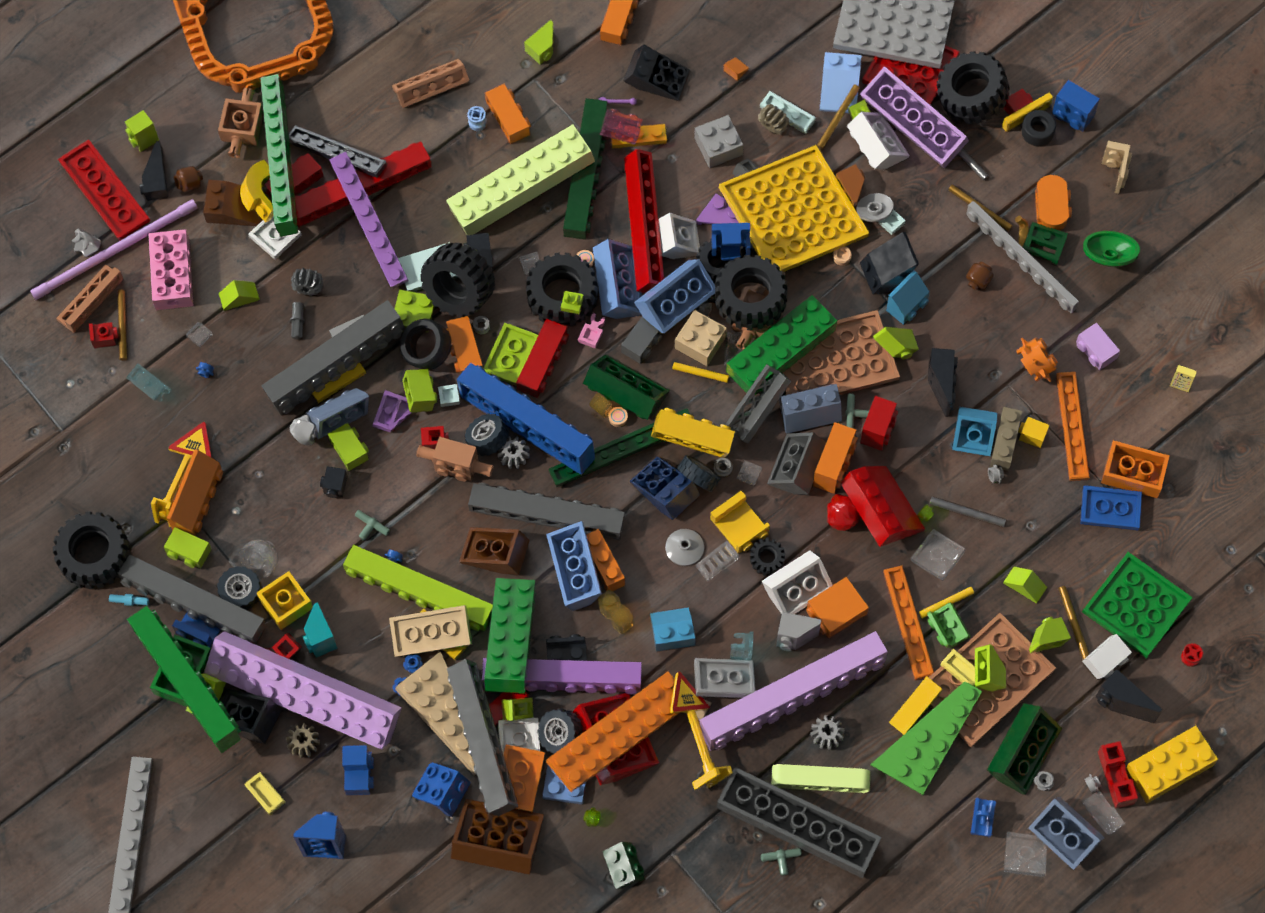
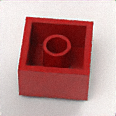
[860,396,899,451]

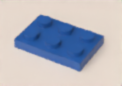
[1080,485,1142,530]

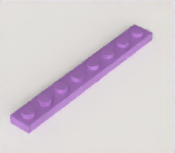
[329,152,409,289]

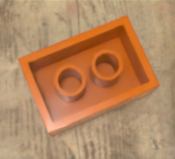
[813,422,858,494]
[1101,440,1170,498]

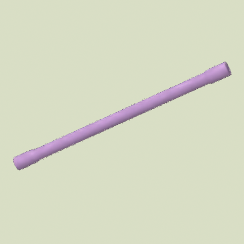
[30,199,198,300]

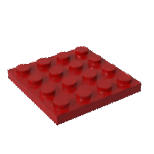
[862,45,959,106]

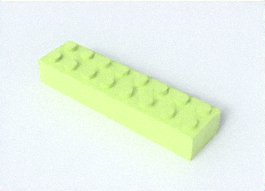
[446,125,595,235]

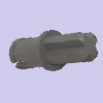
[290,302,305,340]

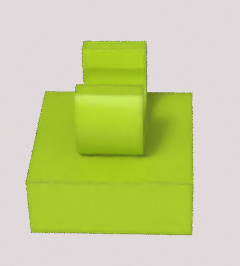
[847,100,870,120]
[561,291,584,314]

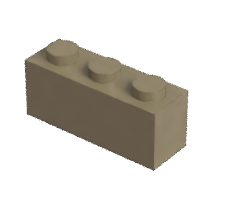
[990,407,1022,471]

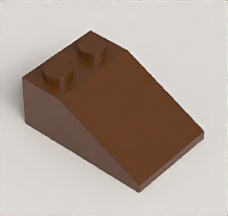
[203,180,266,227]
[459,527,530,575]

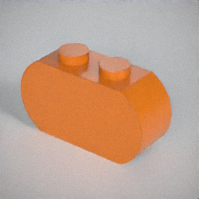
[1035,175,1072,231]

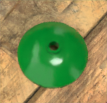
[1083,231,1140,267]

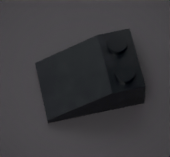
[860,232,919,295]
[1096,669,1163,723]
[219,688,282,744]

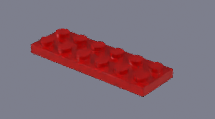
[58,139,150,241]

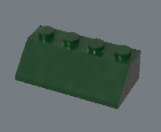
[583,354,670,420]
[987,703,1062,795]

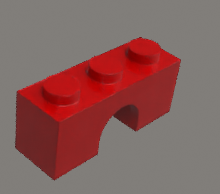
[1098,741,1138,809]

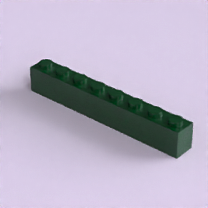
[563,98,611,240]

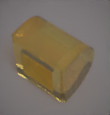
[589,393,613,418]

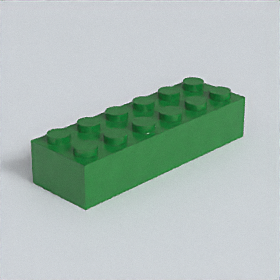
[726,295,837,395]
[484,578,536,693]

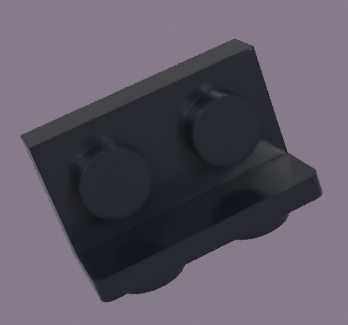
[546,634,587,661]

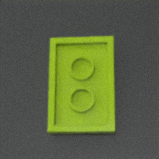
[483,323,538,386]

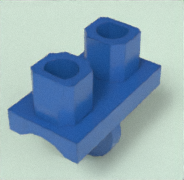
[971,798,996,837]

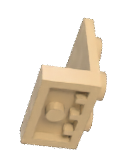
[1102,141,1132,194]

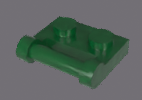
[1023,222,1068,265]

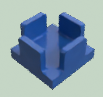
[711,223,750,260]

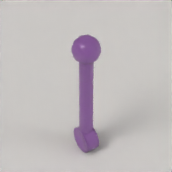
[599,97,637,105]

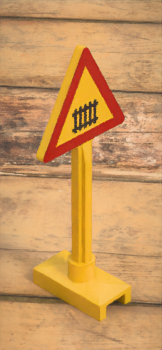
[151,422,211,527]
[670,672,733,790]

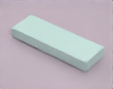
[760,91,816,134]

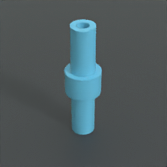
[109,594,149,606]

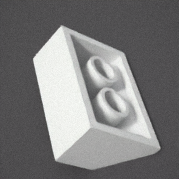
[847,112,910,169]
[762,551,832,614]

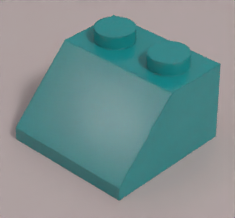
[303,602,337,658]

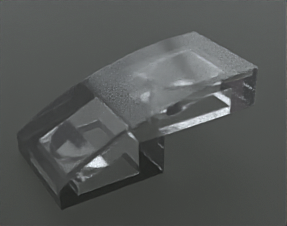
[1082,791,1125,835]

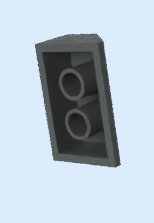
[767,432,826,494]

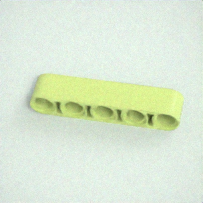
[771,764,870,793]

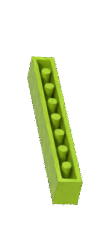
[343,545,493,631]

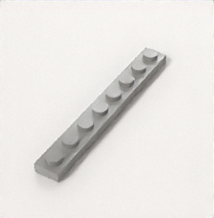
[967,201,1079,313]
[108,757,153,913]

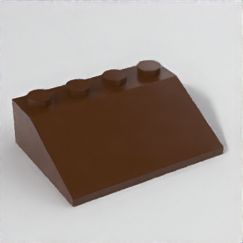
[451,799,544,875]

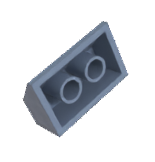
[779,384,842,434]
[307,388,369,439]
[1029,796,1105,870]

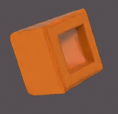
[724,57,749,81]

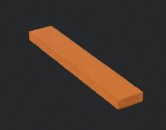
[1056,372,1090,481]
[883,565,934,680]

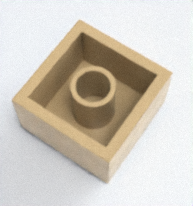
[675,310,727,366]

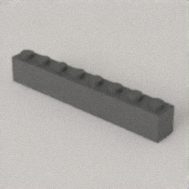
[468,483,625,540]
[117,555,266,644]
[447,659,519,816]

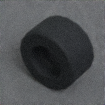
[1022,110,1056,146]

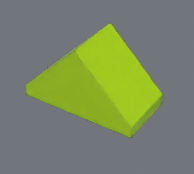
[219,280,260,311]
[1003,567,1047,604]
[502,698,533,720]

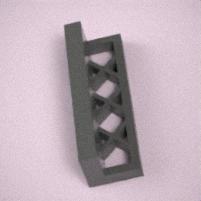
[725,364,791,443]

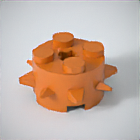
[1016,337,1058,382]

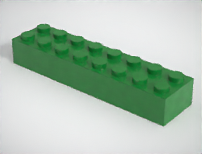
[127,606,241,754]

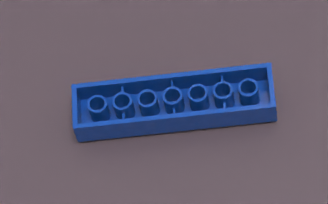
[457,363,595,475]

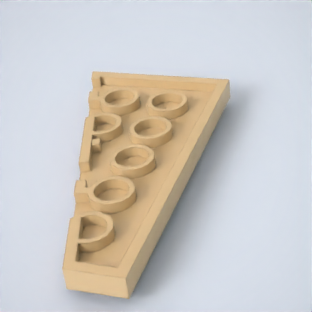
[395,652,476,776]

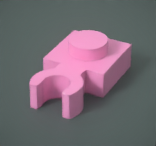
[578,313,605,349]

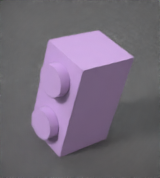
[1076,323,1120,370]

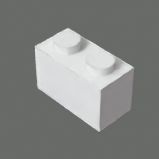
[1082,634,1132,679]

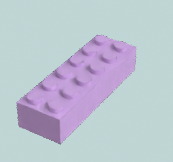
[860,66,969,168]

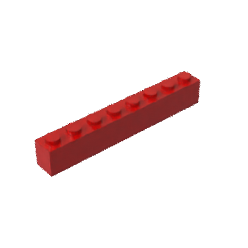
[295,141,432,227]
[624,149,664,293]

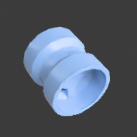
[467,106,487,131]

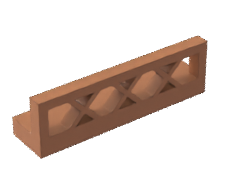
[392,59,469,108]
[56,265,123,333]

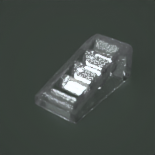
[696,541,739,581]

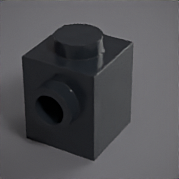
[320,466,348,498]

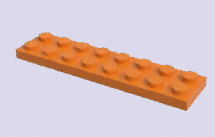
[546,672,679,793]

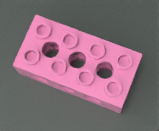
[149,230,193,310]

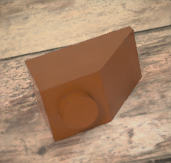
[836,164,865,210]

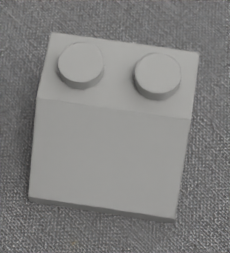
[776,612,821,651]

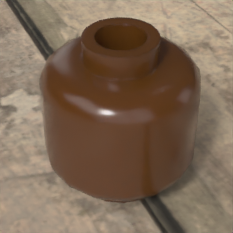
[174,166,203,192]
[966,261,994,291]

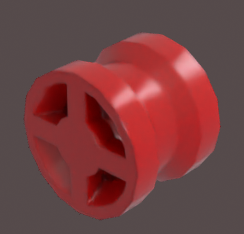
[1181,643,1203,667]

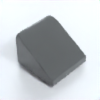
[733,159,758,177]

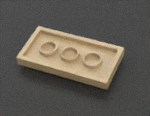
[389,605,472,657]

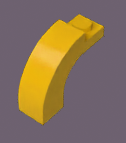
[240,160,273,223]

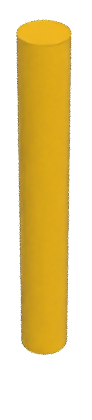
[672,362,729,383]
[919,587,974,619]

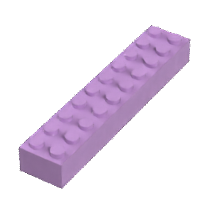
[204,631,402,750]
[700,631,887,751]

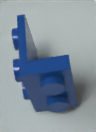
[172,613,221,648]
[412,763,471,817]

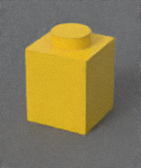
[1018,417,1049,448]

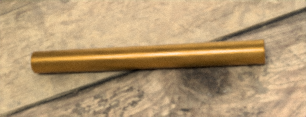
[817,84,860,150]
[948,184,1013,232]
[118,289,127,361]
[1058,586,1089,660]

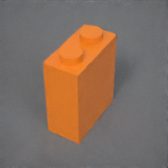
[806,577,869,638]

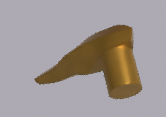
[1015,216,1029,247]

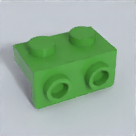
[927,602,971,648]

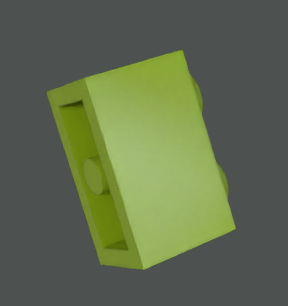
[125,110,159,152]
[402,369,437,412]
[328,423,369,471]
[164,527,212,569]

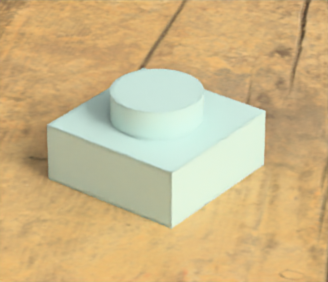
[879,209,905,235]
[438,384,460,407]

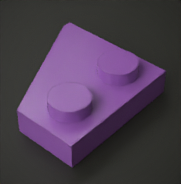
[696,194,739,225]
[373,390,412,433]

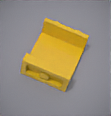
[710,491,770,554]

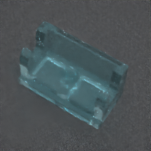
[126,363,171,402]
[730,632,754,661]

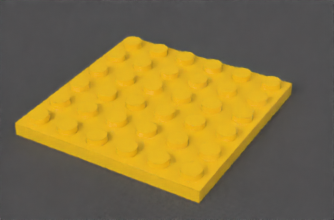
[719,145,869,272]

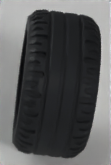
[400,319,452,370]

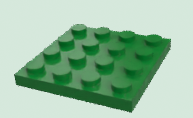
[1082,552,1193,659]

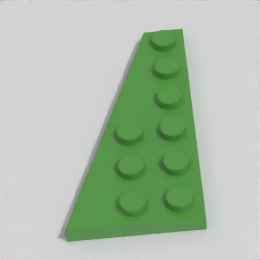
[870,681,982,795]

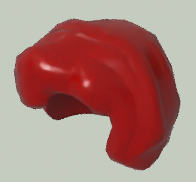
[827,494,861,531]

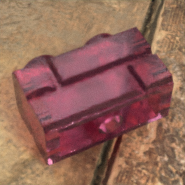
[600,109,642,145]

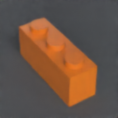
[600,0,639,45]
[485,84,531,144]
[446,316,483,374]
[586,529,625,594]

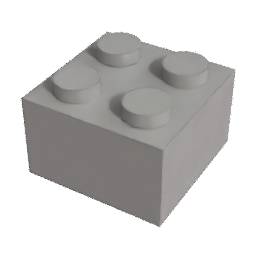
[695,115,743,168]

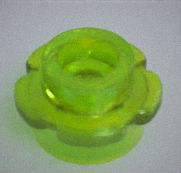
[917,504,934,522]
[584,807,601,827]

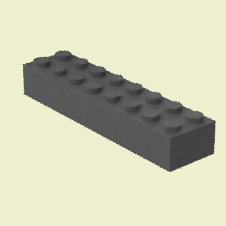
[261,300,405,415]
[717,767,881,879]

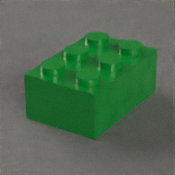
[150,634,211,707]

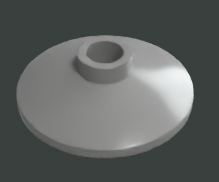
[856,193,894,222]
[666,529,704,566]

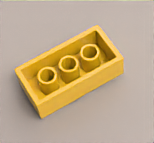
[651,408,735,458]
[1126,726,1218,804]

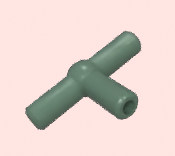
[845,394,869,429]
[355,510,390,540]
[761,848,802,875]

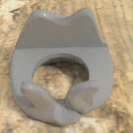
[72,228,102,257]
[289,415,316,446]

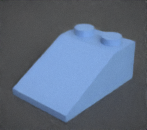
[820,52,861,113]

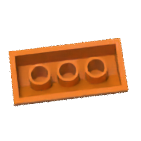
[167,449,223,536]

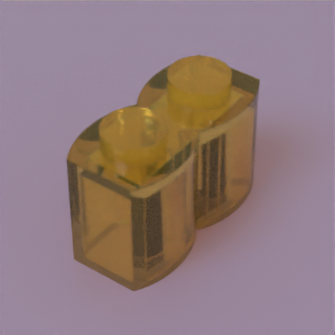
[598,590,633,634]

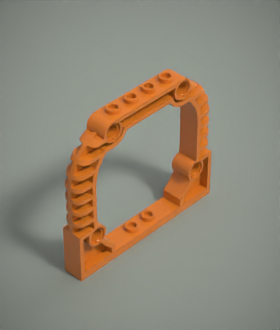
[173,0,333,93]

